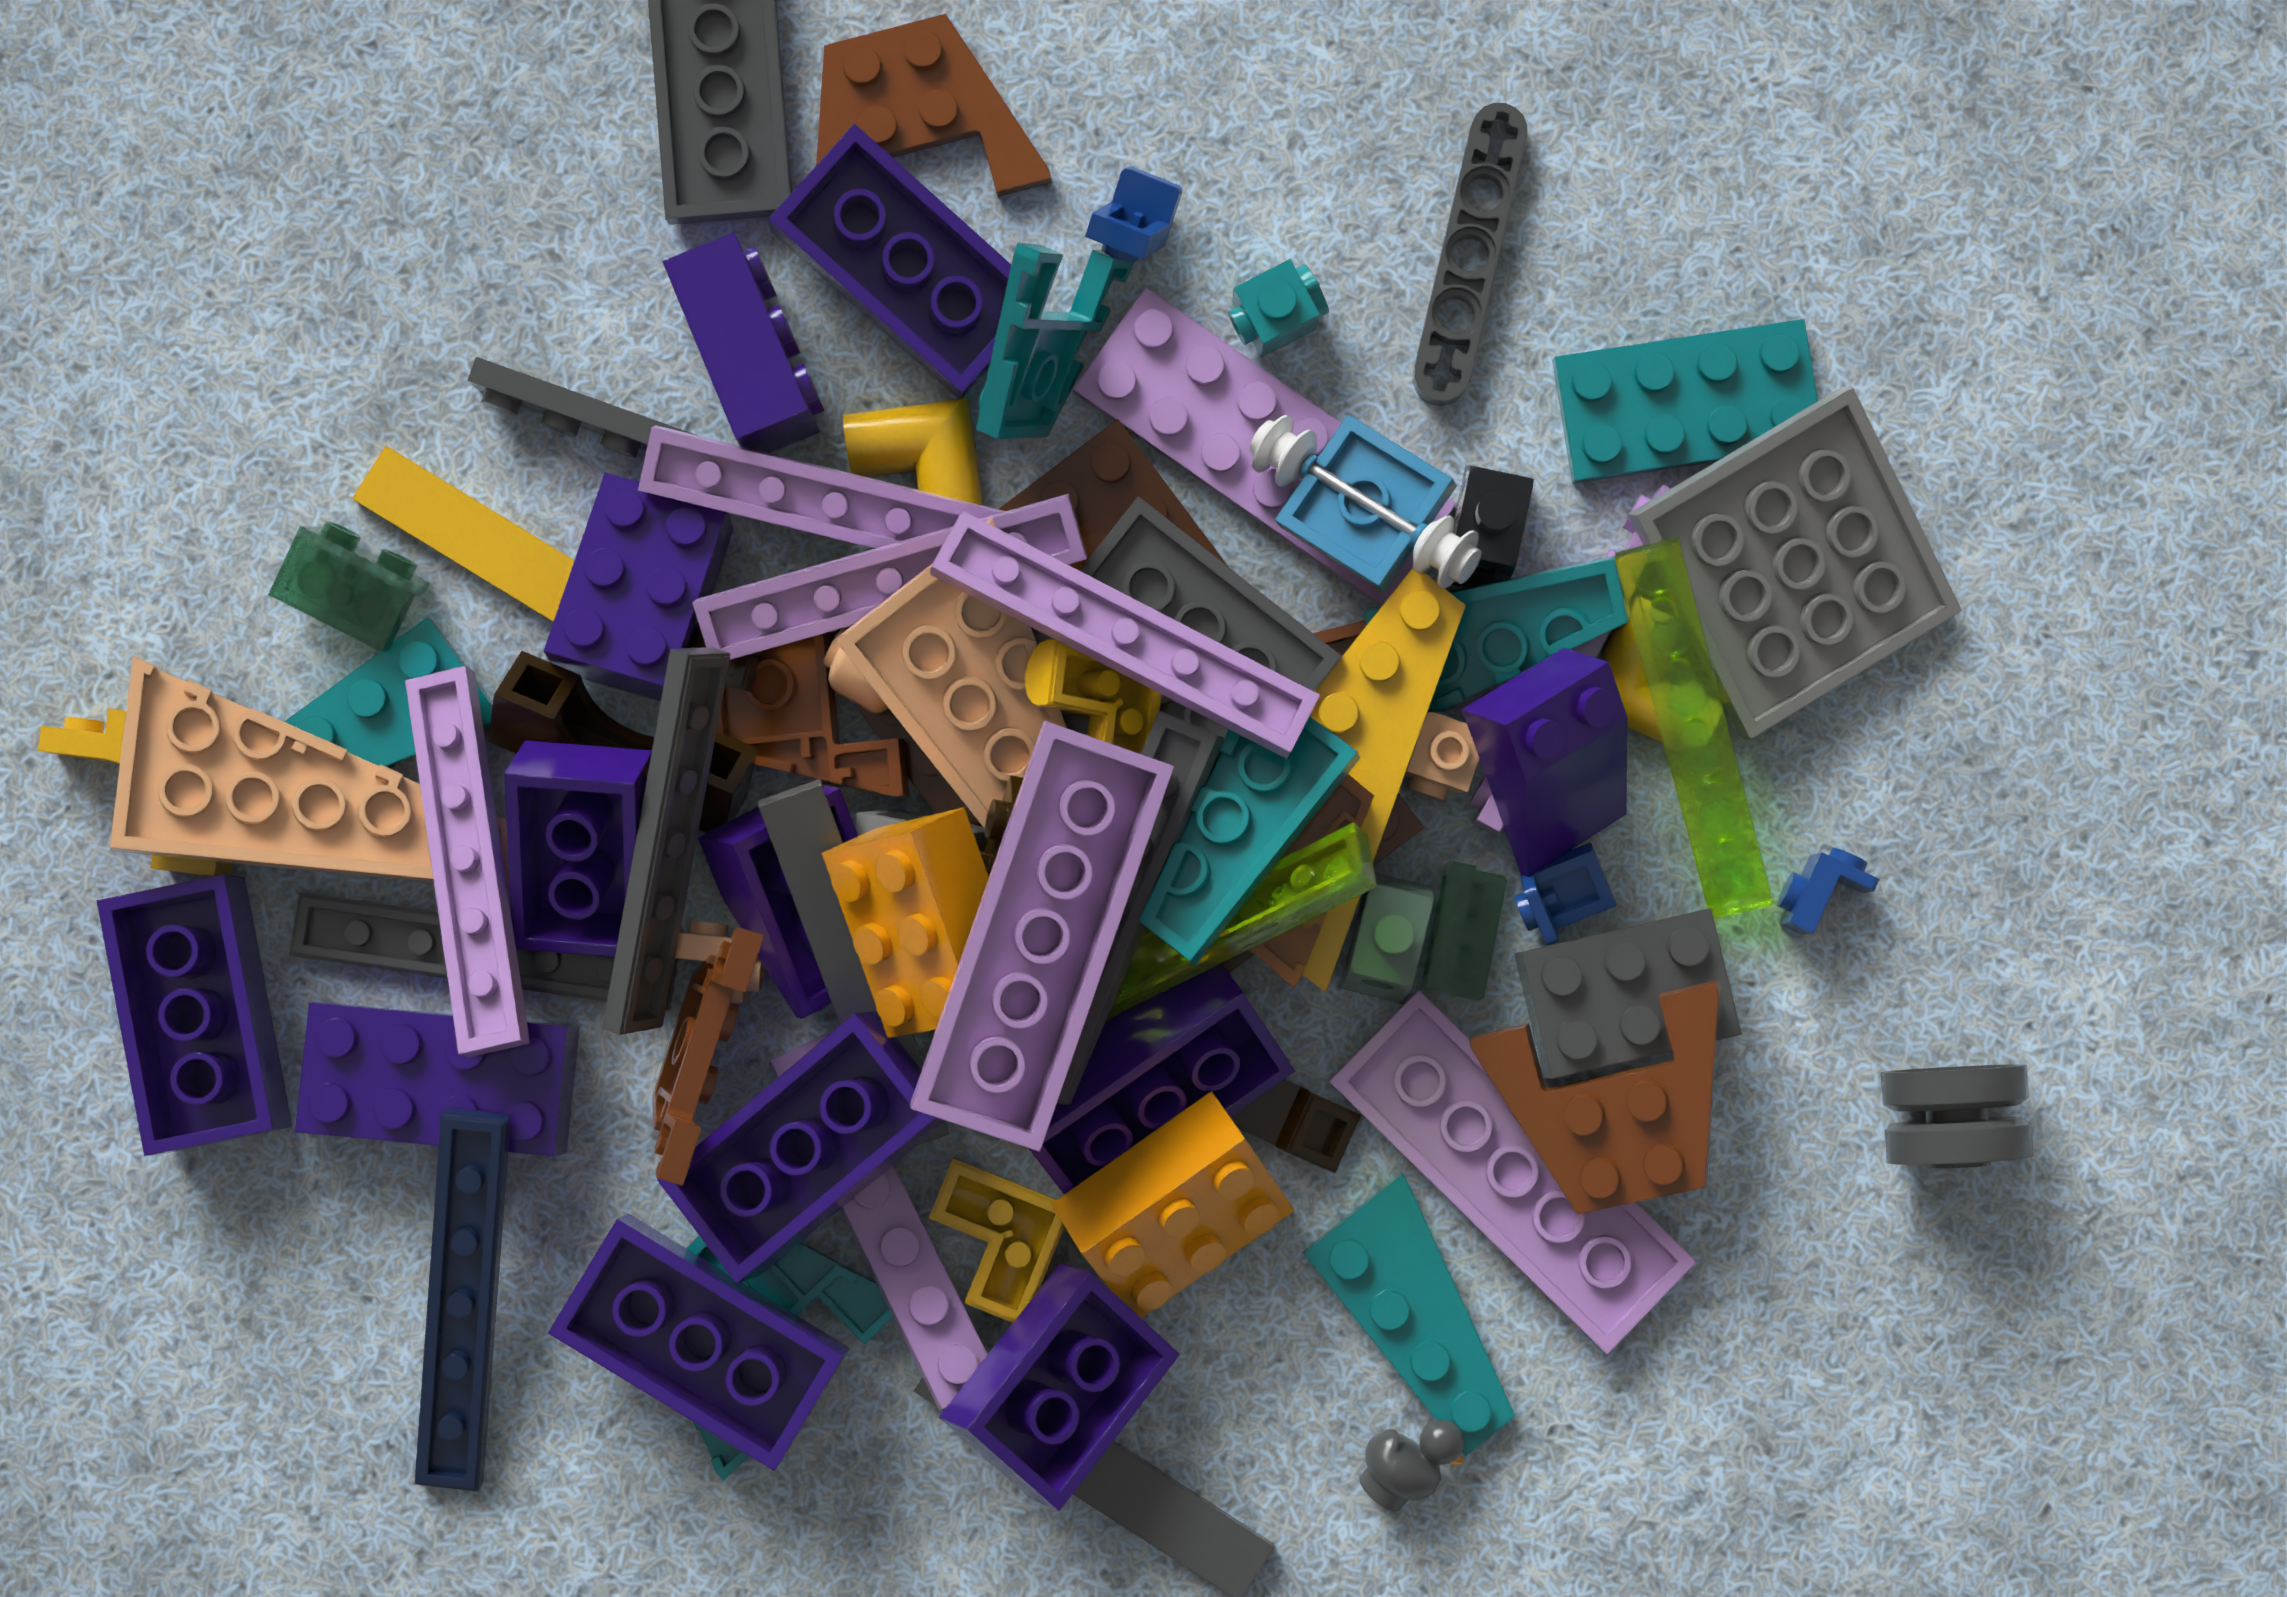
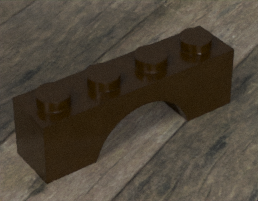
[488,651,758,833]

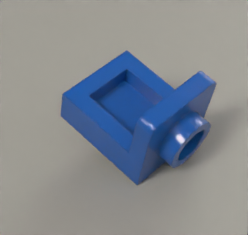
[1085,166,1182,262]
[1514,842,1617,946]
[1777,848,1880,935]

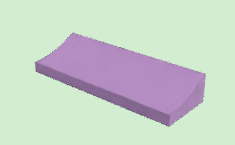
[910,721,1174,1152]

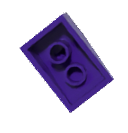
[1462,648,1628,877]
[698,783,858,1019]

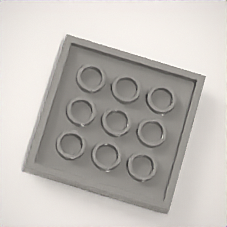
[1628,387,1962,739]

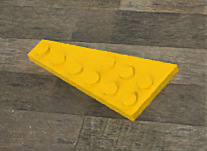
[1232,568,1466,993]

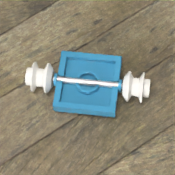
[1250,414,1482,593]

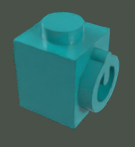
[1228,259,1329,358]

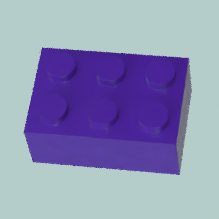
[662,232,825,453]
[544,472,733,702]
[504,740,652,957]
[939,1263,1180,1511]

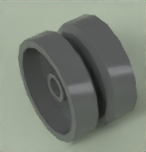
[1880,1064,2034,1168]

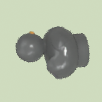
[1359,1419,1464,1512]

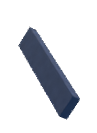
[414,1107,511,1492]

